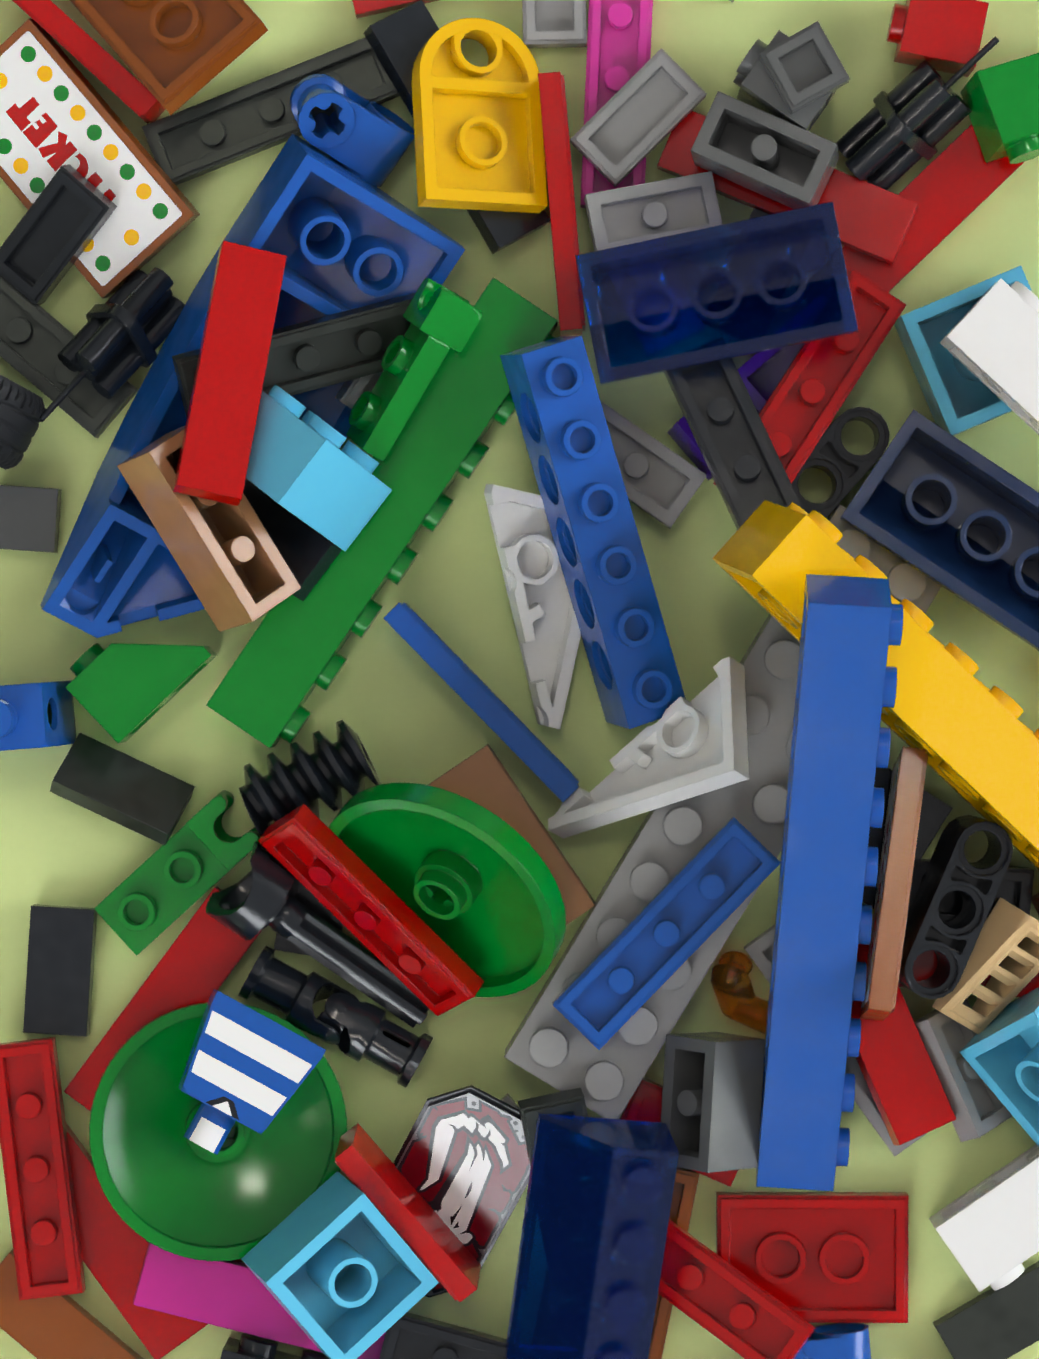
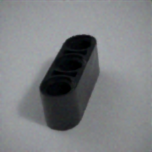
[792,407,890,518]
[899,815,1013,999]

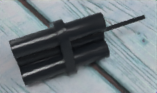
[836,36,999,190]
[40,267,185,422]

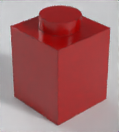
[886,0,989,77]

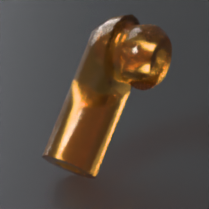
[710,951,768,1035]

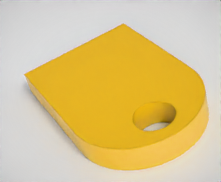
[412,18,548,214]

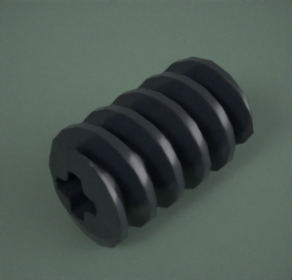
[239,720,381,836]

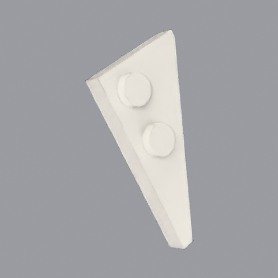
[484,484,581,729]
[548,656,749,839]

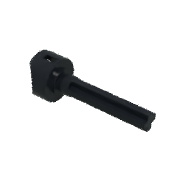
[206,842,429,1028]

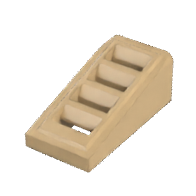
[932,897,1039,1034]

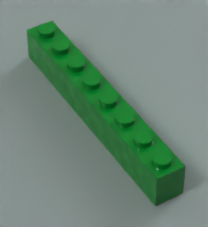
[206,277,558,748]

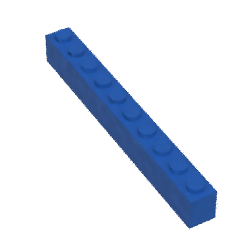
[756,574,903,1191]

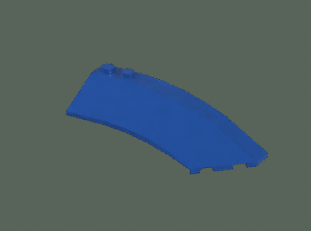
[40,133,465,638]

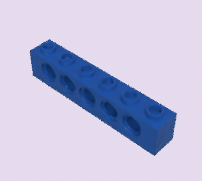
[500,336,686,729]

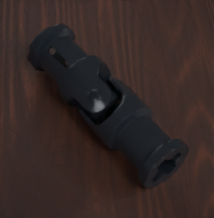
[238,945,433,1088]

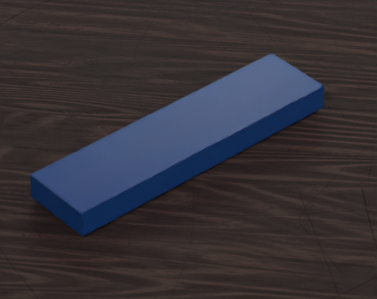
[384,602,579,802]
[552,817,781,1050]

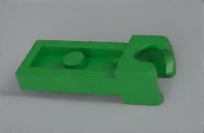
[346,277,483,462]
[94,790,261,956]

